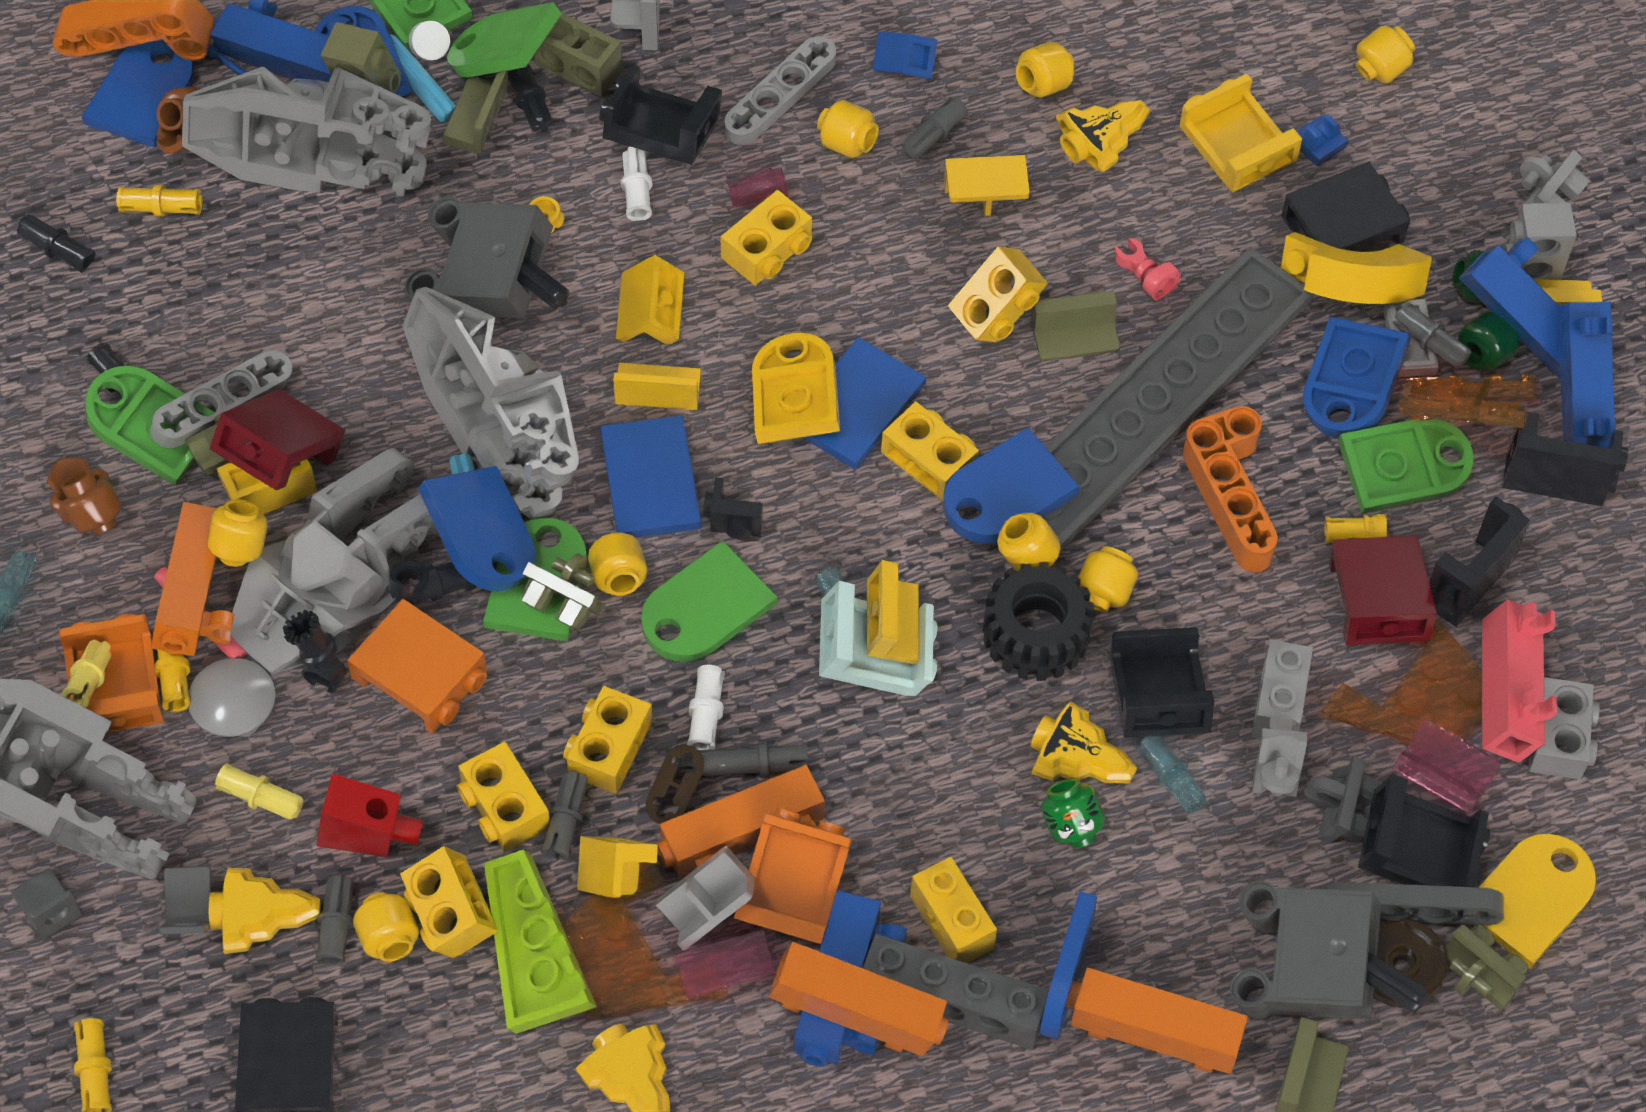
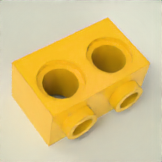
[720,189,812,286]
[948,246,1049,342]
[881,401,979,501]
[563,685,653,795]
[456,742,550,852]
[400,846,498,958]

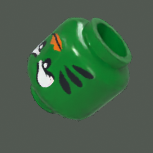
[1041,778,1105,848]

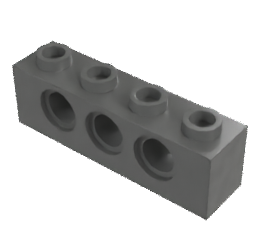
[863,934,1049,1050]

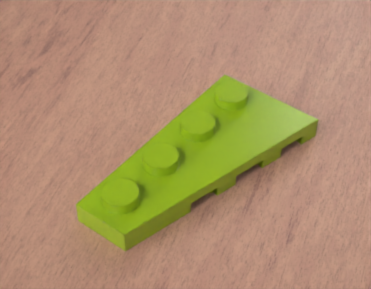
[484,849,597,1034]

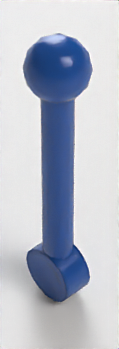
[207,44,247,75]

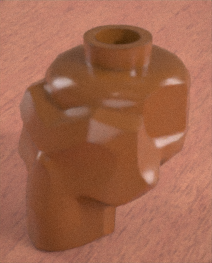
[156,87,200,154]
[47,458,122,535]

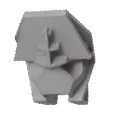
[182,66,431,197]
[402,287,579,519]
[231,448,436,676]
[0,679,197,880]

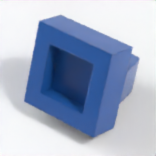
[1296,114,1348,167]

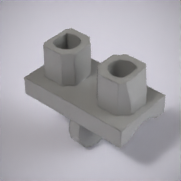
[1518,150,1590,212]
[1252,717,1307,797]

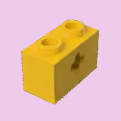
[910,857,997,963]

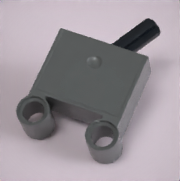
[404,197,570,319]
[1230,881,1428,1021]

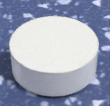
[409,21,450,61]

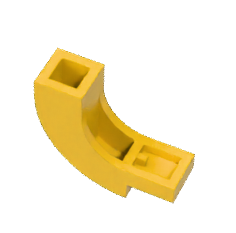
[1280,232,1432,304]

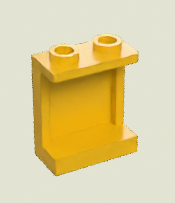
[1179,74,1302,193]

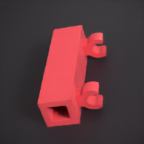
[1482,599,1557,763]

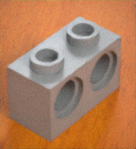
[1503,203,1577,280]
[1251,639,1313,739]
[1528,677,1600,780]

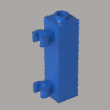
[210,0,351,82]
[1459,237,1561,379]
[1558,301,1616,448]
[794,890,907,1067]

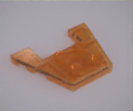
[1399,374,1537,428]
[1320,617,1482,758]
[562,862,728,1021]

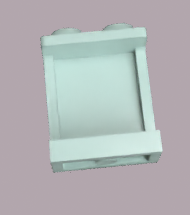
[819,581,938,696]

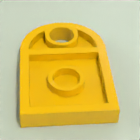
[752,333,840,444]
[1478,834,1596,968]

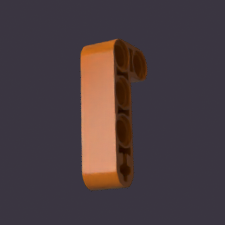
[52,0,215,61]
[1182,406,1278,573]

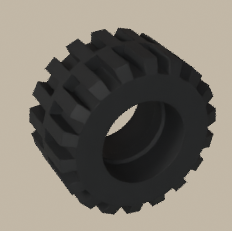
[983,562,1094,681]

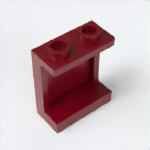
[209,389,346,491]
[1329,535,1437,645]

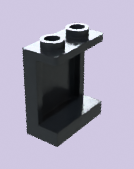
[599,65,722,165]
[1281,161,1410,251]
[1502,411,1629,506]
[1429,497,1530,627]
[1110,627,1214,738]
[1358,774,1490,887]
[235,997,338,1112]

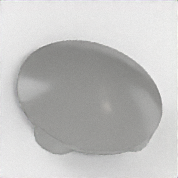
[188,658,276,737]

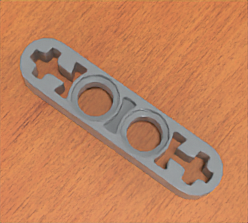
[724,36,836,145]
[150,350,292,448]

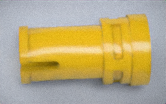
[1324,514,1387,544]

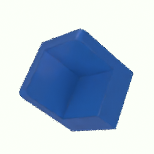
[873,32,937,79]

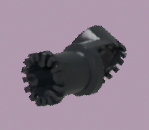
[389,561,476,604]
[282,610,347,693]

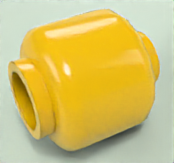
[1355,25,1415,83]
[1016,41,1074,98]
[817,100,879,158]
[208,499,267,567]
[997,512,1061,571]
[588,532,647,596]
[1078,546,1138,613]
[353,892,419,962]

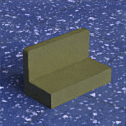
[443,70,508,154]
[1031,290,1120,362]
[1275,1017,1349,1112]

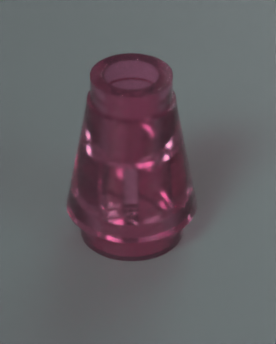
[728,166,789,207]

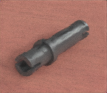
[675,742,808,779]

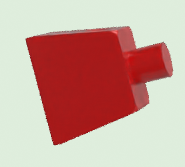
[317,774,424,857]

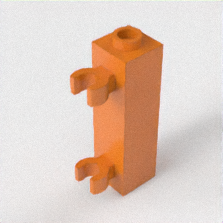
[151,502,235,657]
[656,764,825,878]
[768,941,949,1057]
[1066,967,1248,1074]

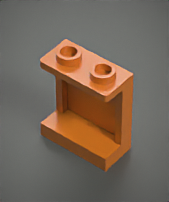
[347,599,487,734]
[59,614,164,733]
[734,808,852,944]

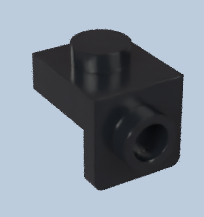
[703,477,763,540]

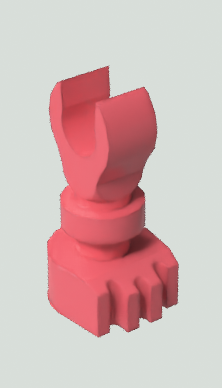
[1115,238,1181,301]

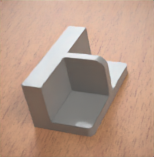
[610,0,660,50]
[656,845,755,951]

